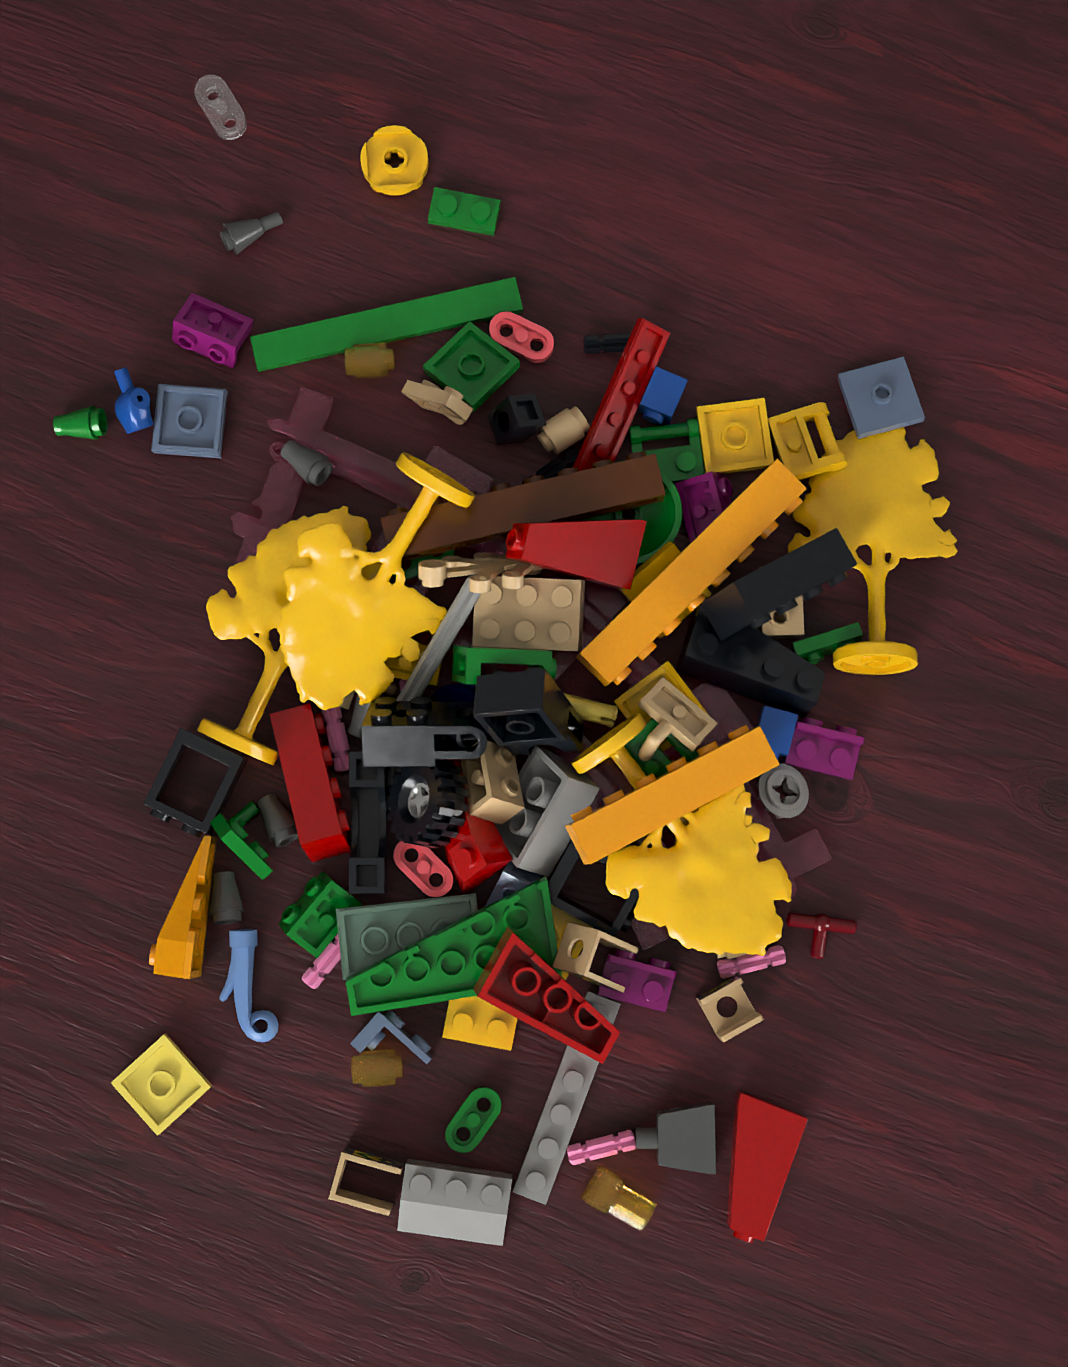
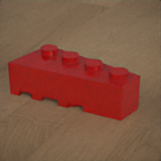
[270,703,351,862]
[473,926,620,1064]

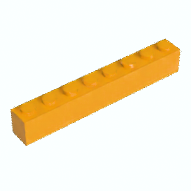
[576,459,807,686]

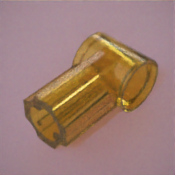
[580,1166,656,1231]

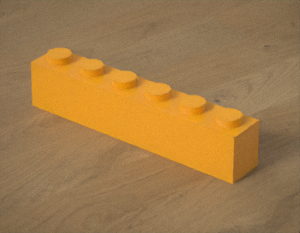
[565,724,780,865]

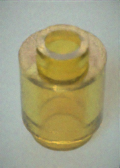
[345,342,395,379]
[351,1049,403,1087]

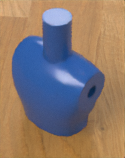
[114,367,154,434]

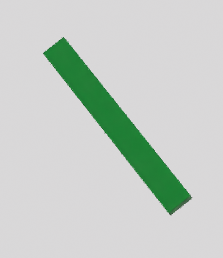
[250,277,523,372]

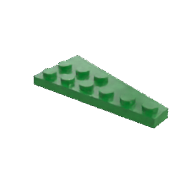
[346,876,562,1016]

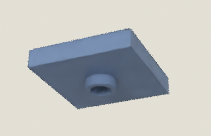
[837,356,925,439]
[151,384,228,459]

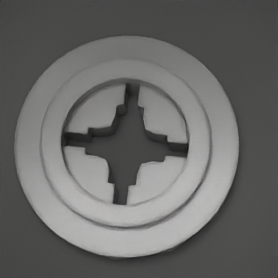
[756,764,809,819]

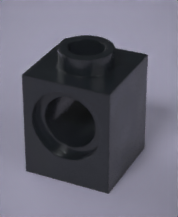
[487,393,547,445]

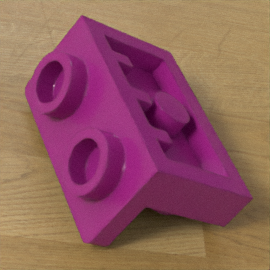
[172,293,254,368]
[675,471,733,543]
[783,717,865,780]
[597,949,677,1012]

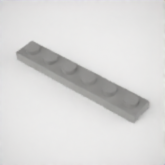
[513,991,621,1205]

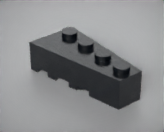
[700,528,857,641]

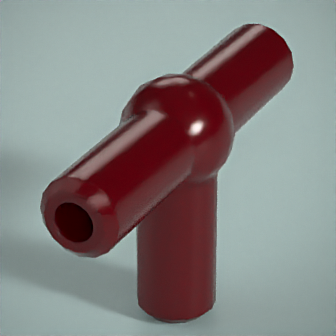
[786,913,857,959]

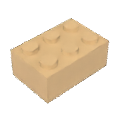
[472,576,585,651]

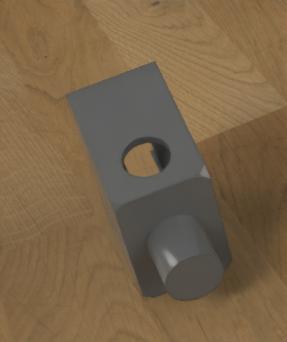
[635,1102,716,1174]

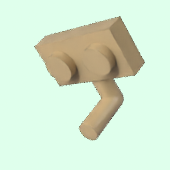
[401,380,473,425]
[638,677,718,761]

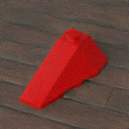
[441,759,513,894]

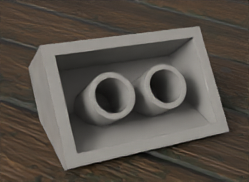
[494,745,600,877]
[397,1159,513,1246]

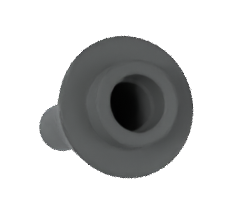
[220,211,283,255]

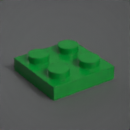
[423,321,520,412]

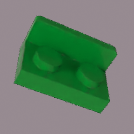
[279,871,362,958]

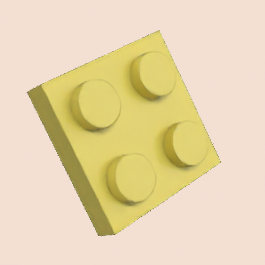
[111,1034,212,1136]

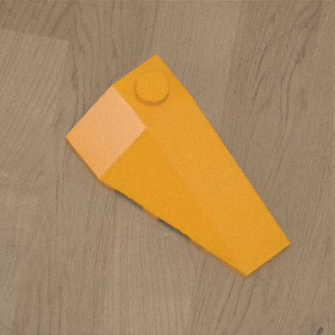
[149,836,217,979]

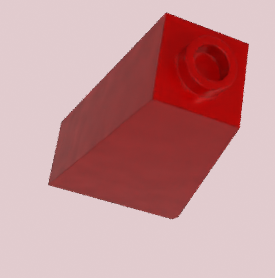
[505,519,647,590]
[727,1090,808,1243]

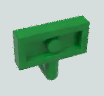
[210,800,273,880]

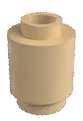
[537,406,590,455]

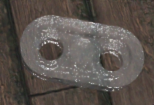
[194,75,247,140]

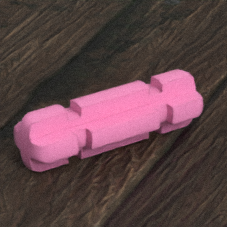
[321,707,350,773]
[302,934,341,989]
[717,945,786,979]
[567,1130,636,1165]

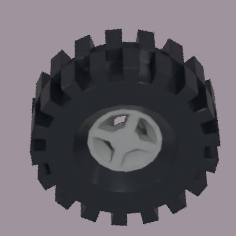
[386,759,470,848]

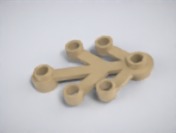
[418,552,544,593]

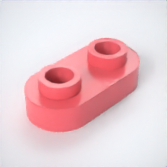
[489,312,554,363]
[393,841,454,897]

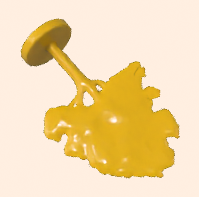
[788,427,958,675]
[277,452,476,710]
[197,506,383,765]
[571,712,792,956]

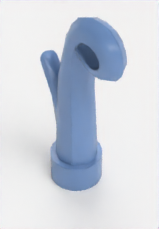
[219,929,279,1042]

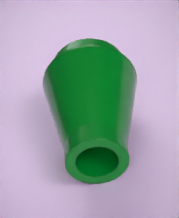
[53,405,108,440]

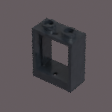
[144,728,248,838]
[548,840,639,937]

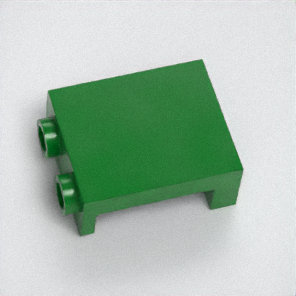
[452,645,557,684]

